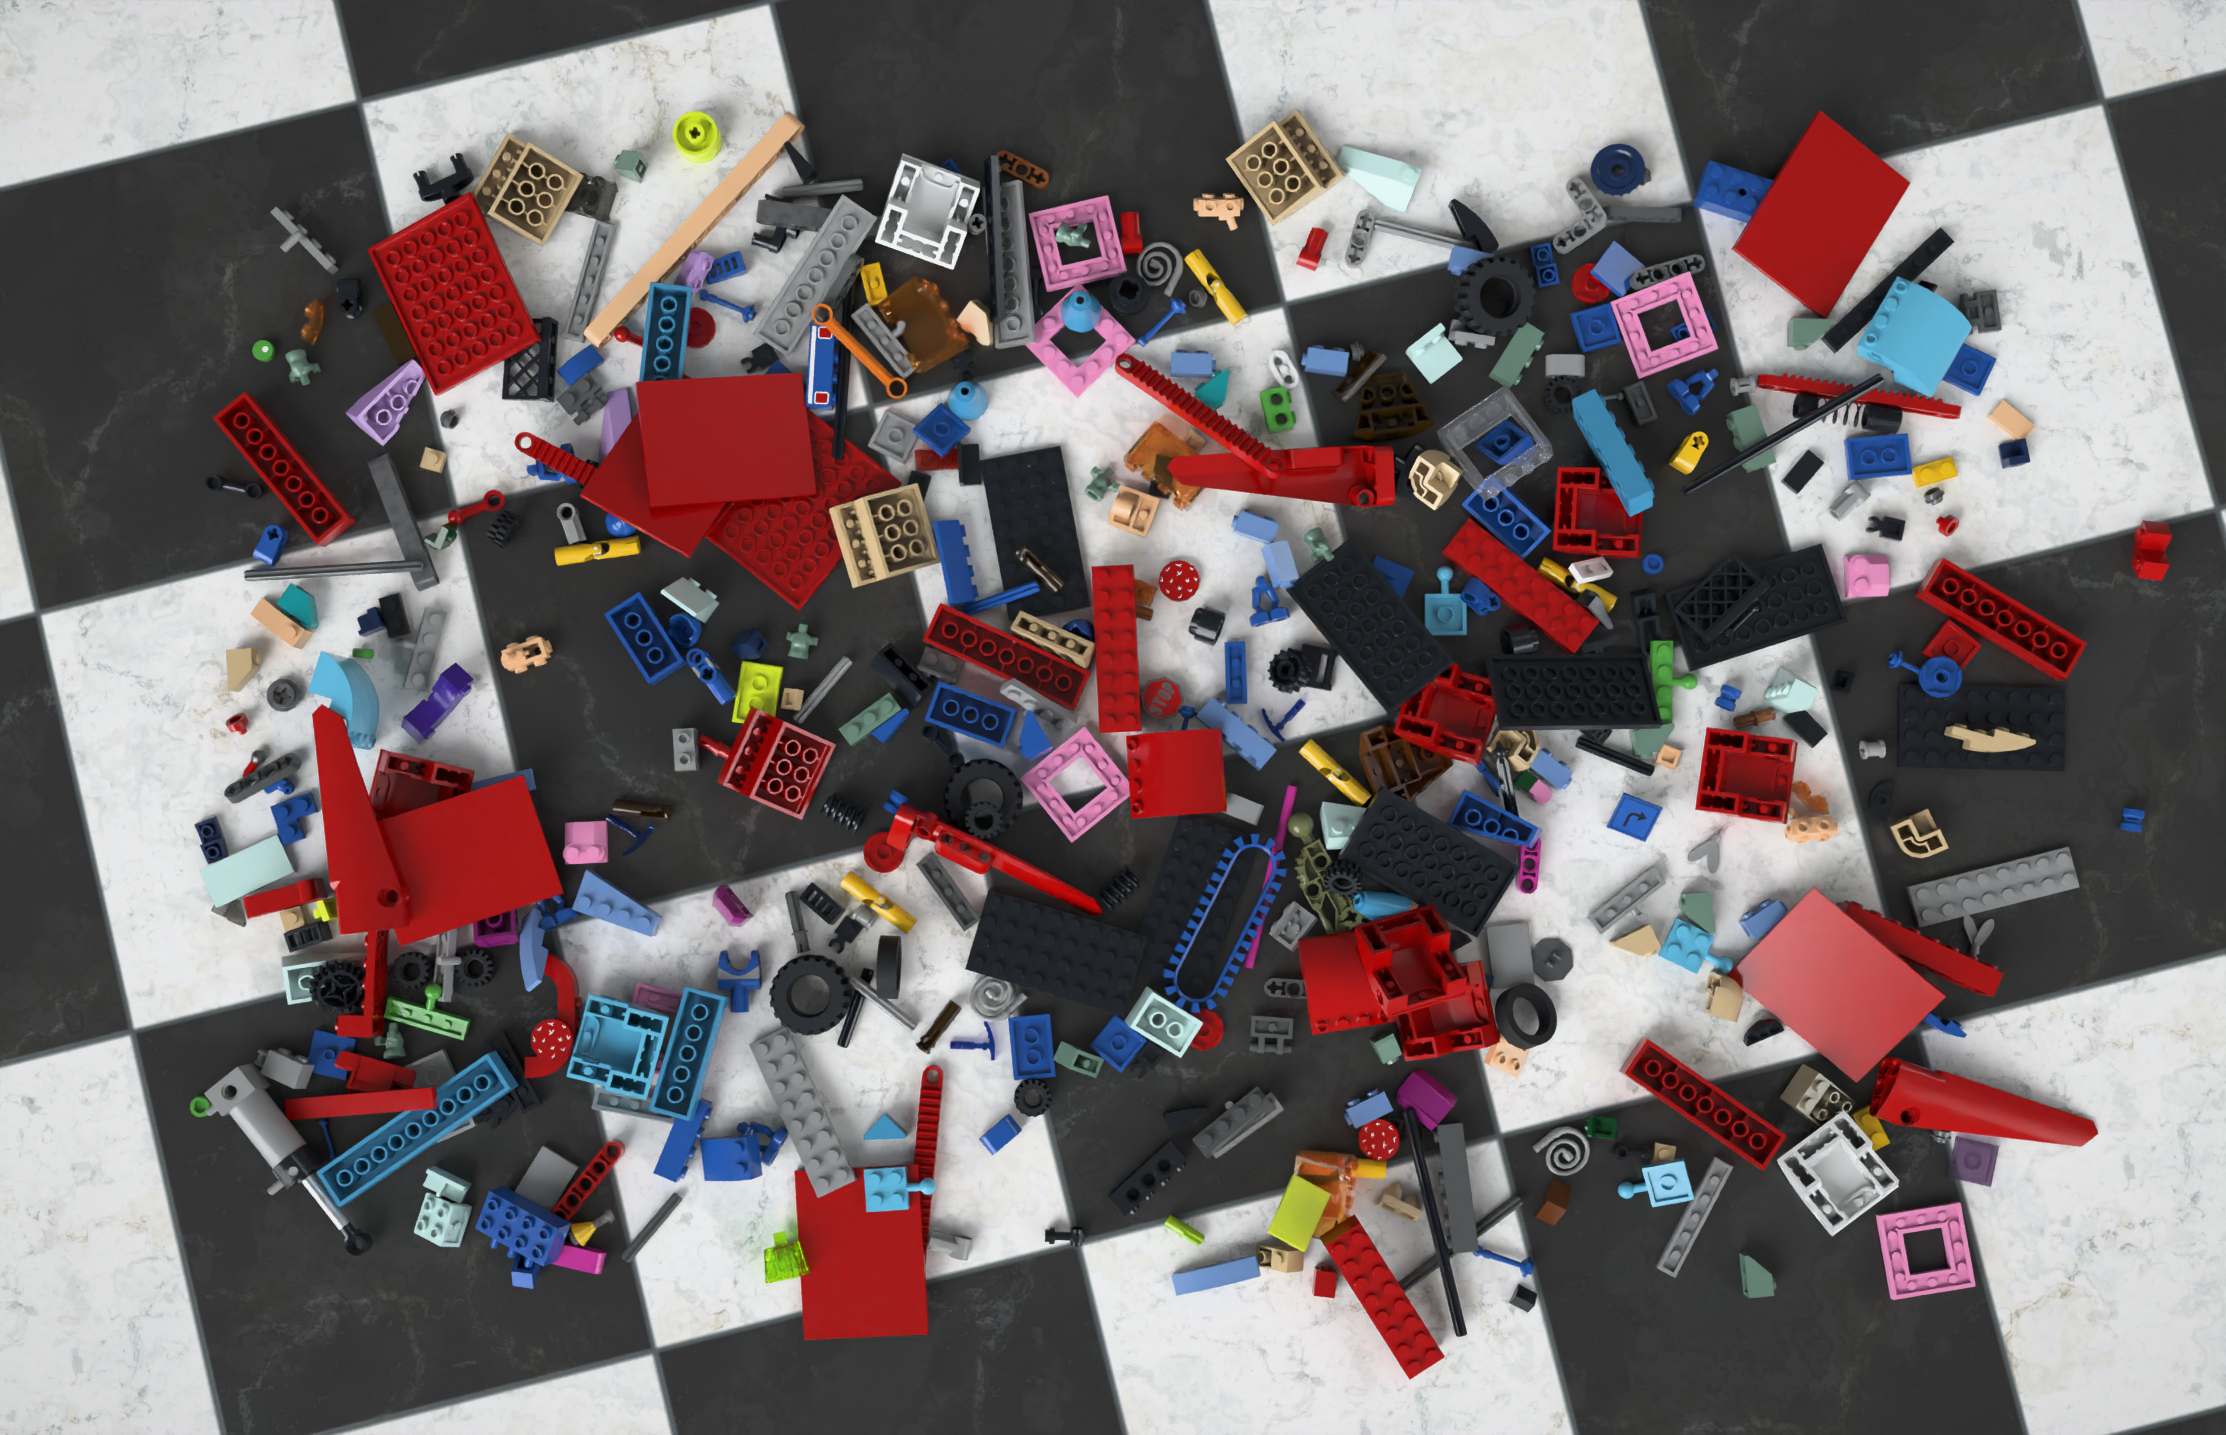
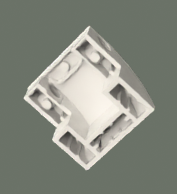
[875,153,980,270]
[1777,1110,1899,1236]

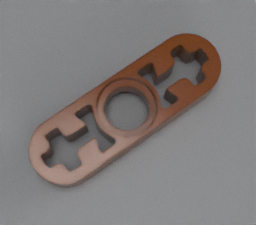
[995,150,1049,190]

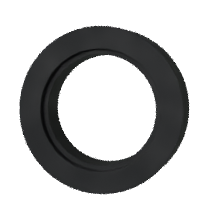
[876,935,902,999]
[1495,983,1557,1049]

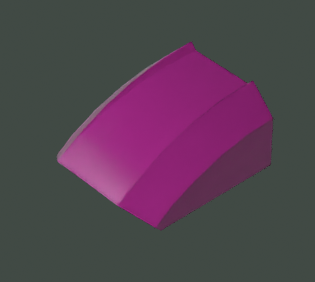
[712,885,753,927]
[473,909,520,948]
[1396,1069,1458,1131]

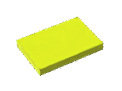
[732,661,784,724]
[1267,1174,1331,1252]

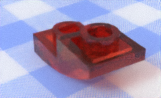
[914,448,958,471]

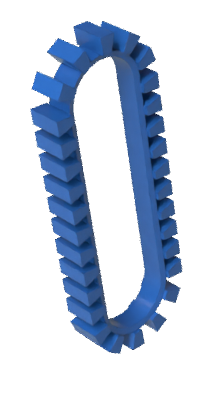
[1163,833,1287,1013]

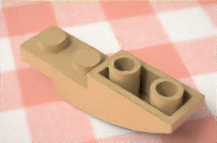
[1944,723,2036,752]

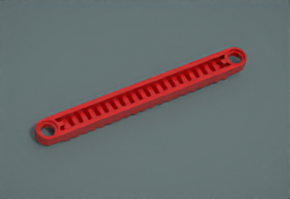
[1115,353,1285,479]
[1756,373,1962,419]
[514,432,598,485]
[914,1065,944,1266]

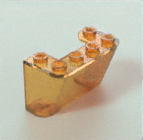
[877,276,969,374]
[1124,421,1206,512]
[1294,1150,1359,1240]

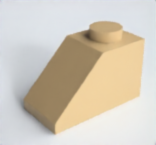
[226,648,262,692]
[1609,924,1661,958]

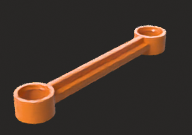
[812,304,907,399]

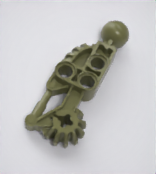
[1287,812,1367,934]

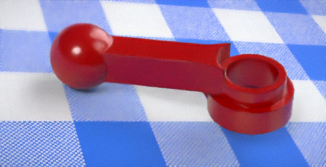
[614,326,644,348]
[448,490,505,525]

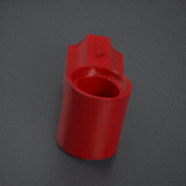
[1121,212,1143,254]
[1296,227,1329,271]

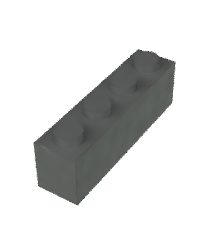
[1192,1086,1273,1159]

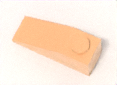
[251,597,314,649]

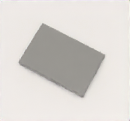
[1485,923,1535,989]
[515,1145,579,1212]

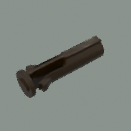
[1014,544,1065,594]
[612,799,672,821]
[916,999,962,1054]

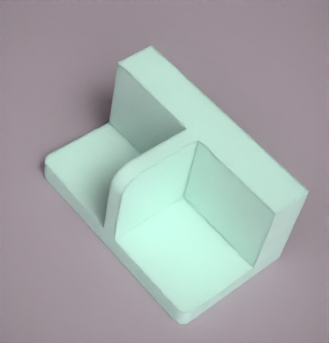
[423,1166,472,1204]

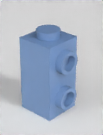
[1447,245,1494,276]
[1301,345,1349,377]
[1170,349,1216,378]
[1231,510,1279,544]
[1261,540,1299,589]
[1528,748,1573,790]
[1738,898,1788,940]
[1344,1088,1393,1129]

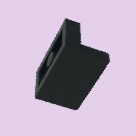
[957,442,981,487]

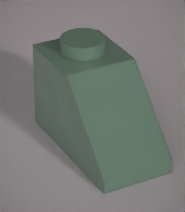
[614,150,649,184]
[1787,318,1834,350]
[1629,723,1675,759]
[1679,891,1716,933]
[1370,1031,1402,1065]
[1053,1041,1104,1078]
[1739,1252,1776,1298]

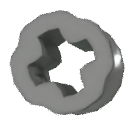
[967,214,987,235]
[1730,374,1756,396]
[1859,739,1886,759]
[851,904,879,931]

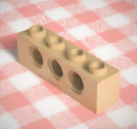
[1011,611,1095,670]

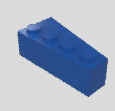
[1446,789,1542,848]

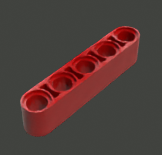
[551,1139,625,1222]

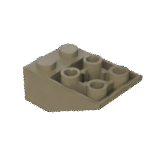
[1780,1064,1856,1127]

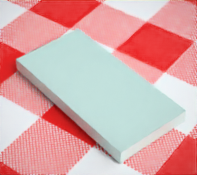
[199,835,296,908]

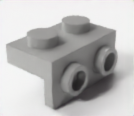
[1448,319,1495,349]
[1269,901,1318,952]

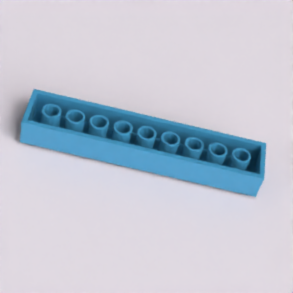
[316,1051,519,1207]

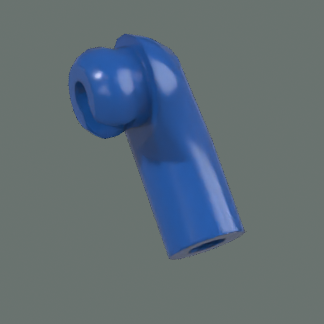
[264,778,295,795]

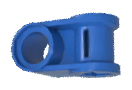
[253,525,289,566]
[1460,577,1501,616]

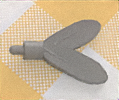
[1687,829,1723,874]
[1962,915,1994,957]

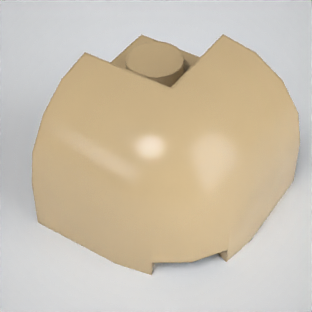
[1409,450,1463,510]
[1485,726,1541,772]
[1889,808,1949,858]
[1704,972,1743,1023]

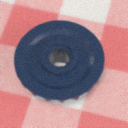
[1591,144,1645,196]

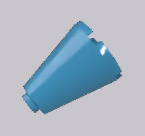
[1060,291,1101,333]
[947,380,988,421]
[1353,891,1412,921]

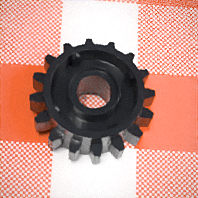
[1267,648,1313,694]

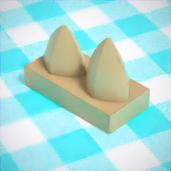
[1376,1181,1423,1223]

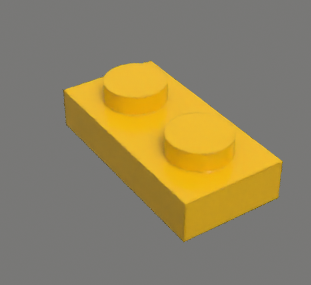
[860,262,889,308]
[1912,457,1958,489]
[1850,1105,1890,1151]

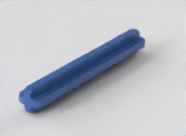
[962,581,1040,616]

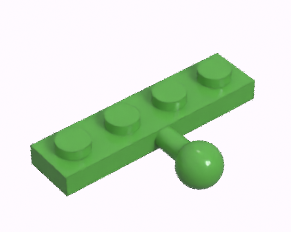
[1650,640,1698,723]
[384,983,471,1041]

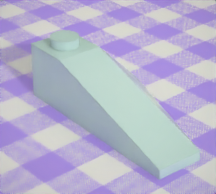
[1337,145,1422,213]
[282,952,367,1005]

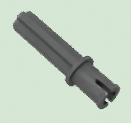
[785,891,810,954]

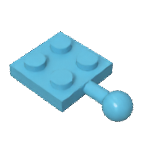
[1424,566,1467,636]
[1658,918,1733,974]
[1618,1158,1694,1207]
[864,1166,936,1212]

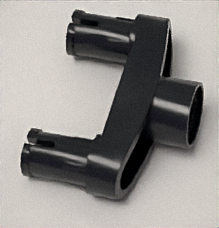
[413,153,474,205]
[751,193,800,254]
[1394,442,1428,504]

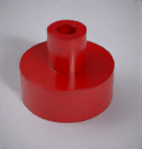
[1936,515,1959,537]
[226,713,249,735]

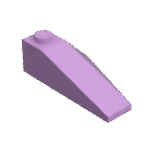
[346,359,426,446]
[598,388,633,465]

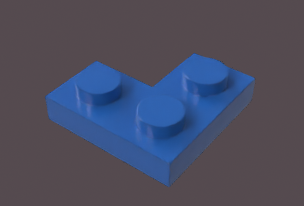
[270,792,319,846]

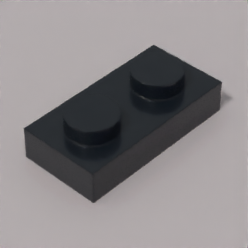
[379,593,411,639]

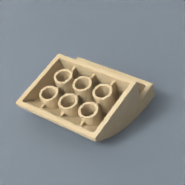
[1226,109,1346,226]
[473,133,583,246]
[829,483,941,588]

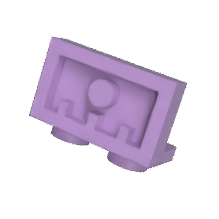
[674,248,715,295]

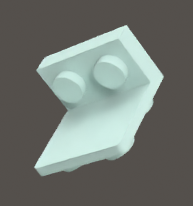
[1405,323,1462,384]
[414,1193,472,1247]

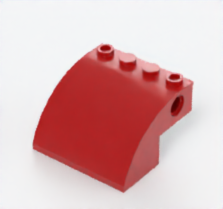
[1553,467,1643,559]
[1393,664,1496,766]
[1695,727,1798,824]
[1126,728,1227,819]
[369,749,475,821]
[1355,904,1467,1018]
[1297,930,1395,1035]
[1395,960,1500,1061]

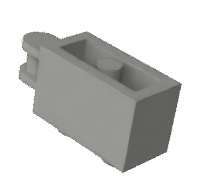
[254,1047,315,1089]

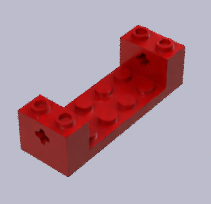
[335,929,389,1037]

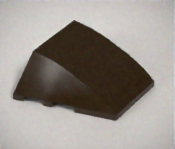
[1354,371,1436,442]

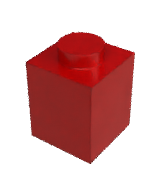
[1312,1264,1337,1298]

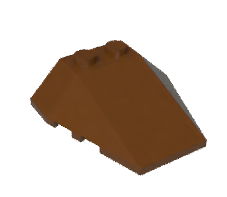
[1359,726,1453,803]

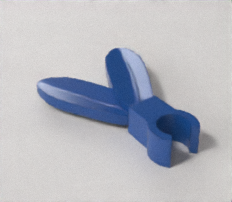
[1474,759,1501,797]

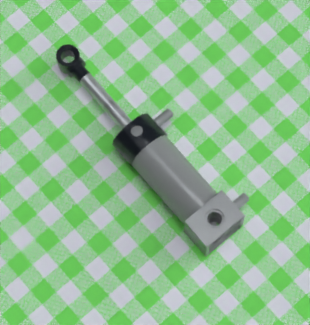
[204,1063,373,1257]

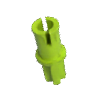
[1164,1214,1205,1246]

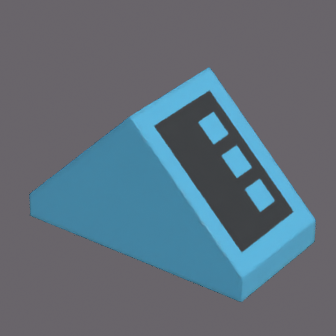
[864,1112,907,1140]

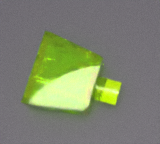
[764,1231,811,1284]

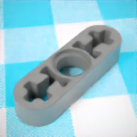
[1344,210,1375,269]

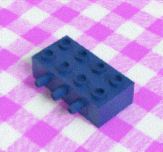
[475,1186,571,1268]

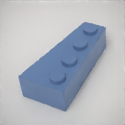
[1195,697,1276,770]
[572,870,662,937]

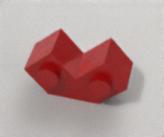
[2132,520,2172,581]

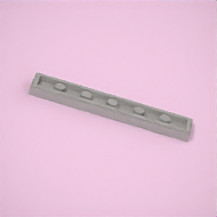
[563,220,617,343]
[1655,1156,1733,1278]

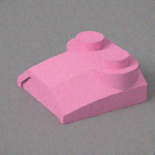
[1843,554,1890,598]
[563,821,608,864]

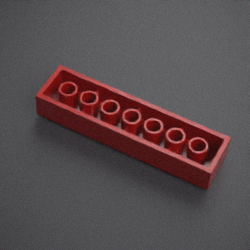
[213,392,356,547]
[1440,518,1600,654]
[1914,558,2087,680]
[1091,564,1142,733]
[923,603,1091,712]
[1836,900,2004,997]
[1619,1037,1787,1171]
[1319,1214,1445,1380]

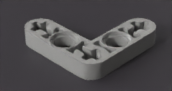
[1553,178,1608,254]

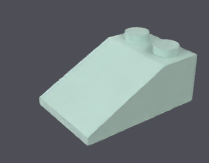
[660,577,720,623]
[1125,986,1203,1058]

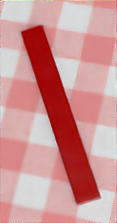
[285,1086,438,1120]

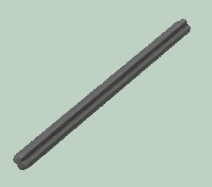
[244,559,424,582]
[1398,1195,1523,1293]

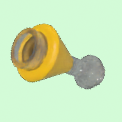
[568,1209,616,1246]

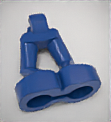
[1667,368,1719,416]
[527,443,578,484]
[1249,576,1290,627]
[536,895,578,933]
[736,1121,789,1167]

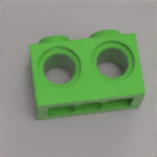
[1259,386,1296,435]

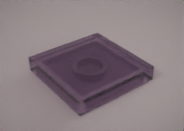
[1948,1136,1999,1187]

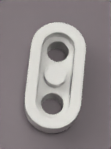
[1268,350,1299,390]

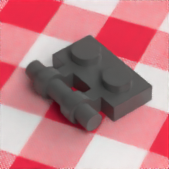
[1958,290,2002,335]
[556,372,609,426]
[1249,1015,1293,1055]

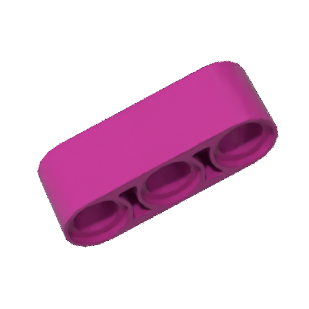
[1515,838,1541,894]
[551,1241,606,1274]

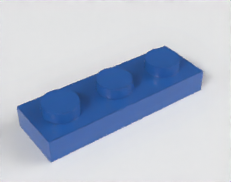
[1224,642,1247,705]

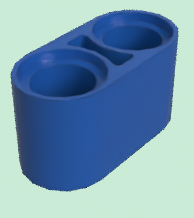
[979,1114,1022,1155]

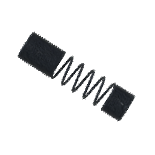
[1792,392,1902,434]

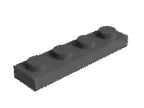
[916,852,981,932]

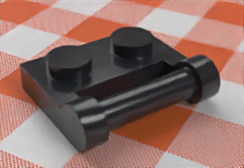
[1301,644,1338,691]

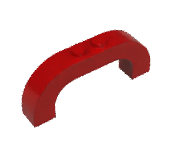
[525,952,583,1078]

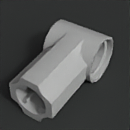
[1827,480,1871,521]
[557,503,587,545]
[928,1230,973,1260]

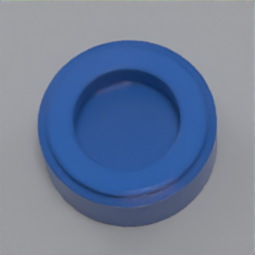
[1642,553,1664,575]

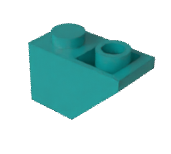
[1193,369,1229,411]
[276,583,319,629]

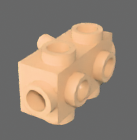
[1193,193,1244,231]
[501,635,553,674]
[1785,807,1838,844]

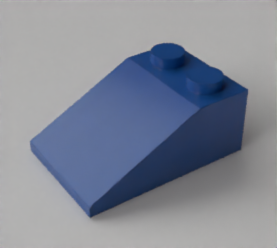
[700,1133,763,1181]

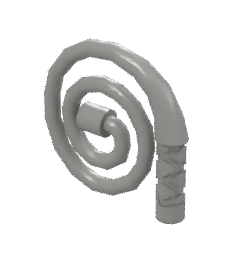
[1136,241,1183,297]
[970,976,1027,1023]
[1532,1126,1590,1176]

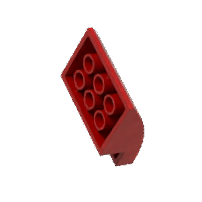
[717,706,836,820]

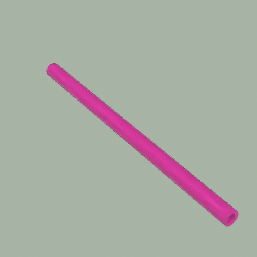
[1243,785,1298,969]

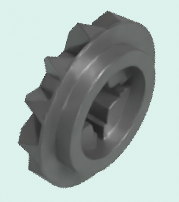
[267,679,301,712]

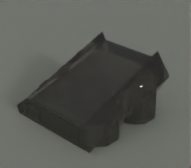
[564,172,619,222]

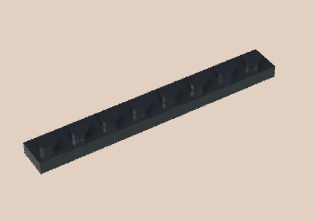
[984,155,1007,323]
[1821,227,1954,354]

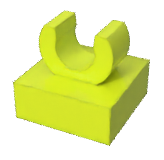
[313,897,338,922]

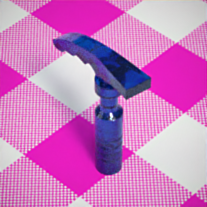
[1262,699,1306,743]
[606,814,653,856]
[950,1021,995,1060]

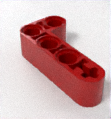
[243,878,328,919]

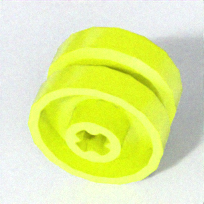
[673,111,722,164]

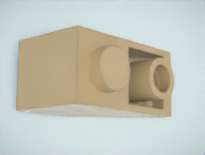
[957,299,995,346]
[1256,1244,1304,1273]

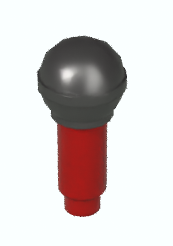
[242,750,266,777]

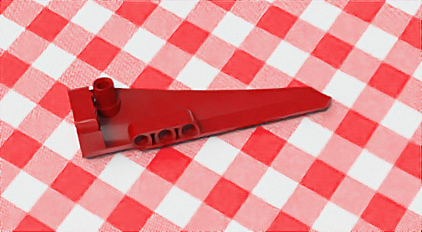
[1166,444,1395,508]
[312,704,409,935]
[886,802,1103,916]
[1869,1058,2098,1147]

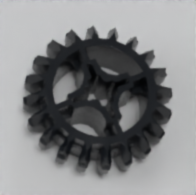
[309,959,366,1014]

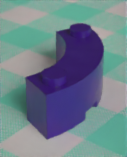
[401,662,474,743]

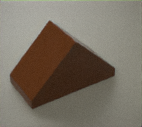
[1535,1178,1571,1226]

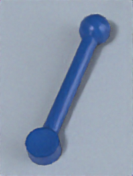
[319,1119,337,1161]

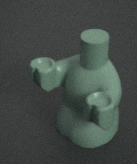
[1055,221,1091,248]
[285,349,321,385]
[1085,466,1120,502]
[1304,527,1334,563]
[786,624,819,659]
[375,1023,406,1059]

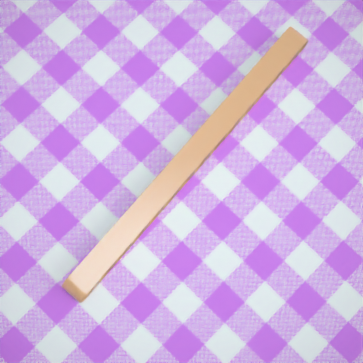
[583,112,805,349]

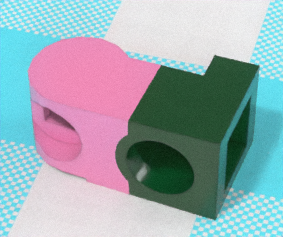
[1513,769,1552,804]

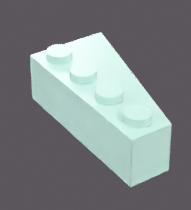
[1763,667,1819,714]
[1319,802,1367,850]

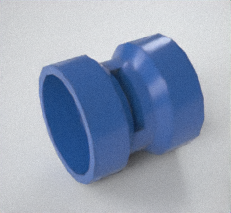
[1714,684,1742,712]
[882,789,910,815]
[2120,808,2145,832]

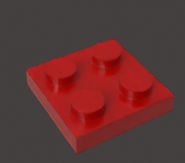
[1921,619,1982,671]

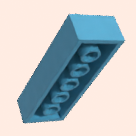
[637,282,693,407]
[1572,389,1655,517]
[649,986,729,1121]

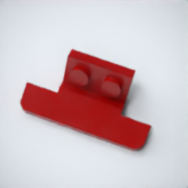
[335,1051,417,1094]

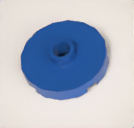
[1919,656,1962,698]

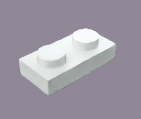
[1568,556,1613,584]

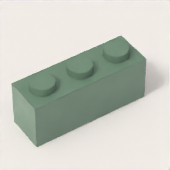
[1489,322,1545,389]
[1726,404,1776,473]
[839,693,902,747]

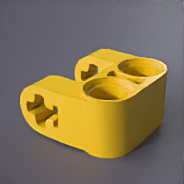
[1668,432,1708,475]

